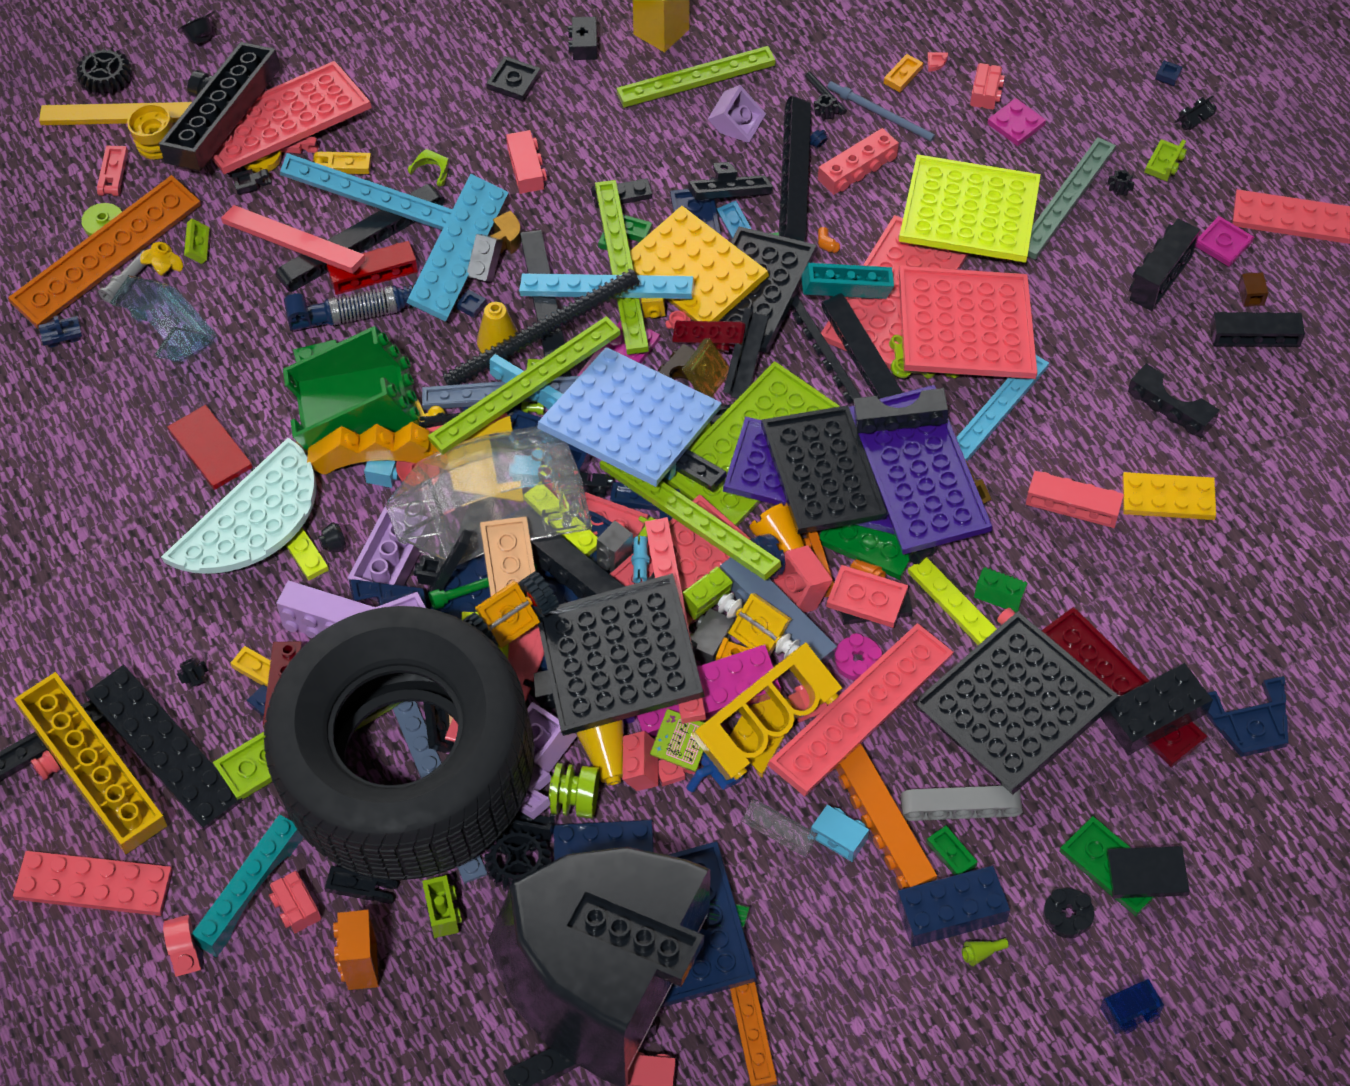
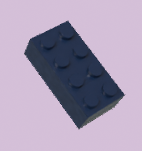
[896,866,1010,947]

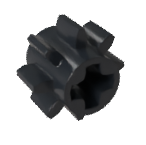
[814,94,839,120]
[1108,170,1134,196]
[177,657,209,687]

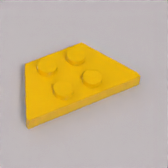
[730,699,796,777]

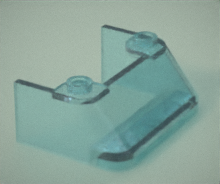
[110,275,216,362]

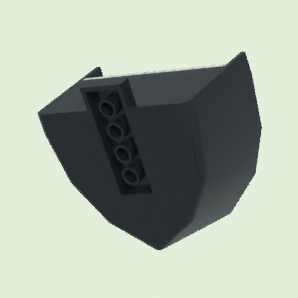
[488,847,710,1086]

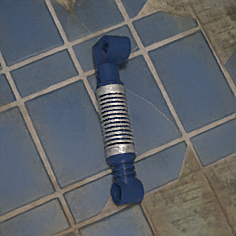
[284,282,416,331]

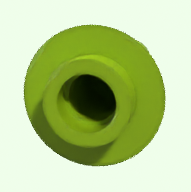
[962,938,1009,966]

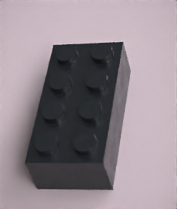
[1129,218,1201,311]
[1101,663,1213,756]

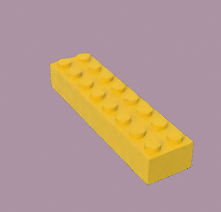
[14,672,167,855]

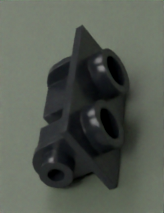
[1175,95,1217,130]
[565,471,613,498]

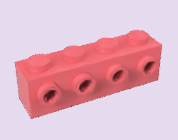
[818,128,899,195]
[1025,471,1124,528]

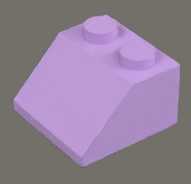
[708,85,766,142]
[527,702,577,773]

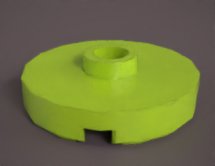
[82,203,122,236]

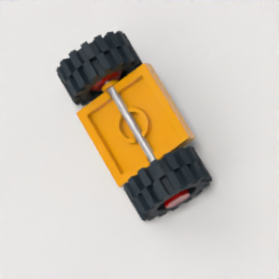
[463,571,559,648]

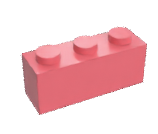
[506,130,547,194]

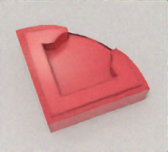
[927,52,948,72]

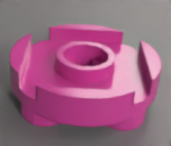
[834,633,882,680]

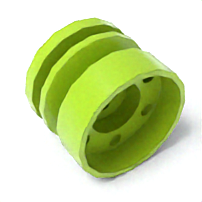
[549,763,600,819]

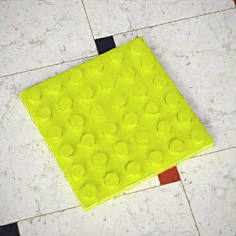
[899,154,1041,263]

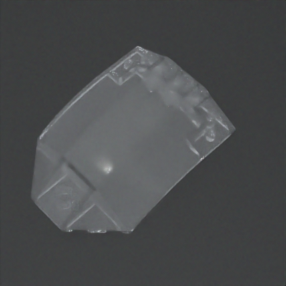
[386,426,592,565]

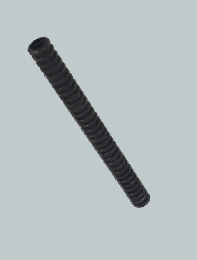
[442,268,640,385]

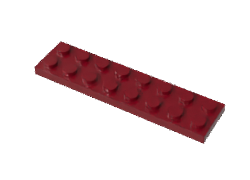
[1041,607,1208,768]

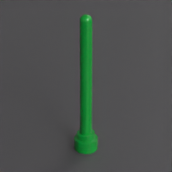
[429,563,537,610]

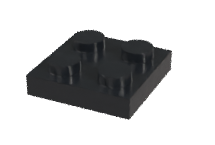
[486,56,541,101]

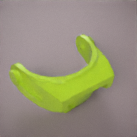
[407,149,449,187]

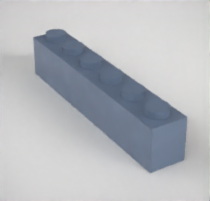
[720,557,837,664]

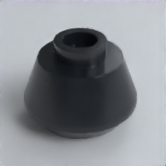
[318,522,346,552]

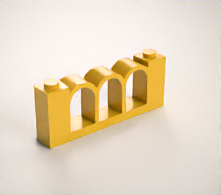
[690,642,842,780]

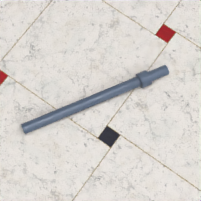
[827,81,935,142]

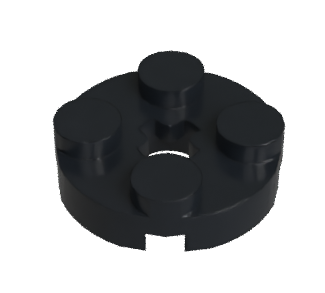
[1043,888,1095,938]

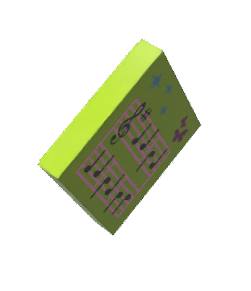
[650,709,704,772]

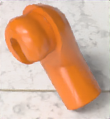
[818,227,840,253]

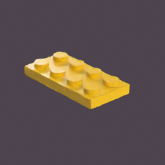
[1122,472,1216,520]

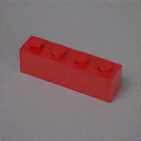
[326,241,418,295]

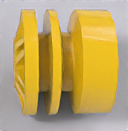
[127,103,173,160]

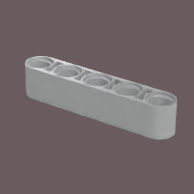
[901,786,1023,821]

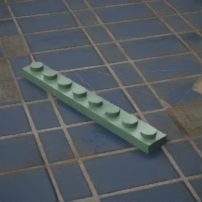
[1028,137,1116,260]

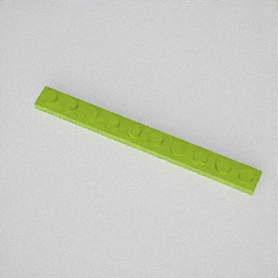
[595,180,649,355]
[428,316,621,455]
[599,461,781,581]

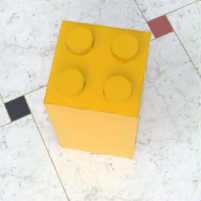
[633,0,689,53]

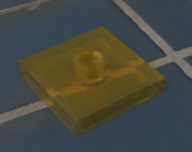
[682,339,729,397]

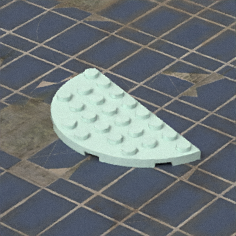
[161,438,317,574]

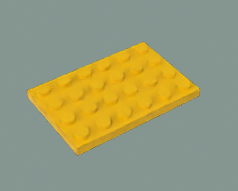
[630,206,769,321]

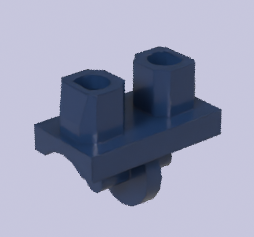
[38,315,82,348]

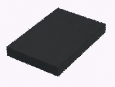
[1106,846,1190,899]

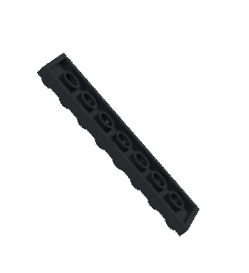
[85,664,243,831]

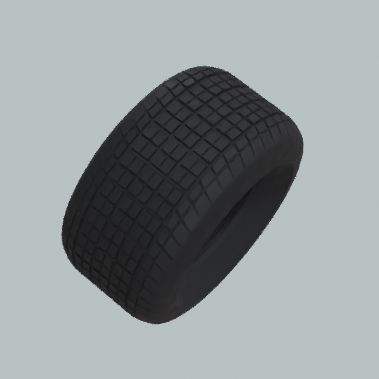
[264,606,534,880]

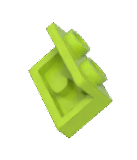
[1144,139,1187,181]

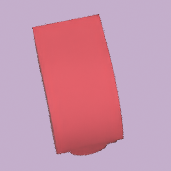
[163,915,201,977]

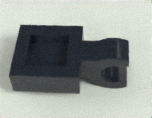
[232,169,272,195]

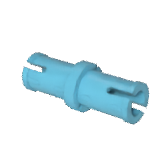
[631,536,650,583]

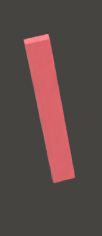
[221,205,366,273]

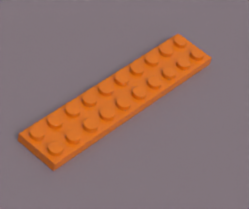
[8,175,201,329]

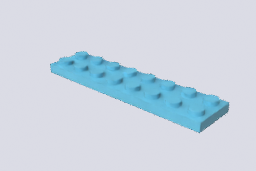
[406,174,509,322]

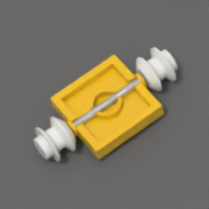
[718,593,800,658]

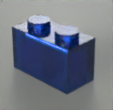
[1100,979,1164,1035]

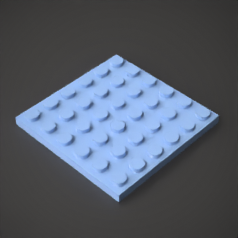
[537,347,722,487]

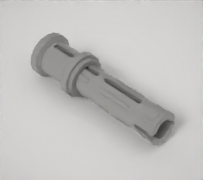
[98,250,147,304]

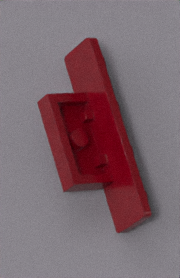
[672,321,745,352]

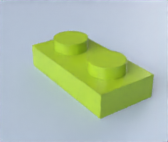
[184,219,209,264]

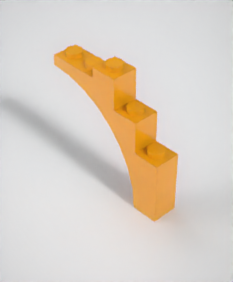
[307,422,450,475]

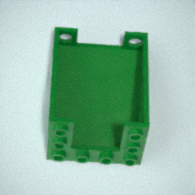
[283,326,420,450]

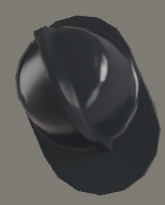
[177,11,216,44]

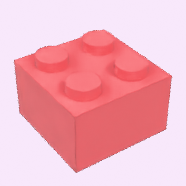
[771,545,832,613]

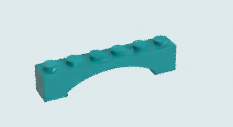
[191,814,304,957]

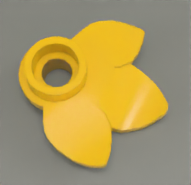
[140,242,183,276]

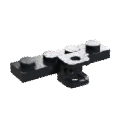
[688,162,773,200]

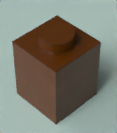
[1238,272,1269,307]

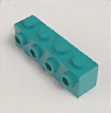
[801,263,894,299]

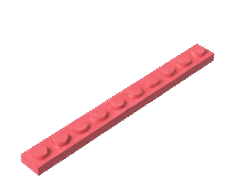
[645,517,706,724]

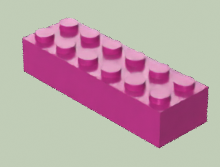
[636,644,781,738]

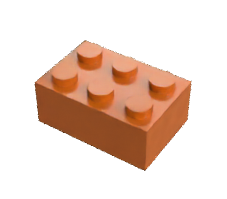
[333,910,379,990]

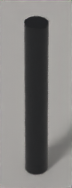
[805,71,847,116]

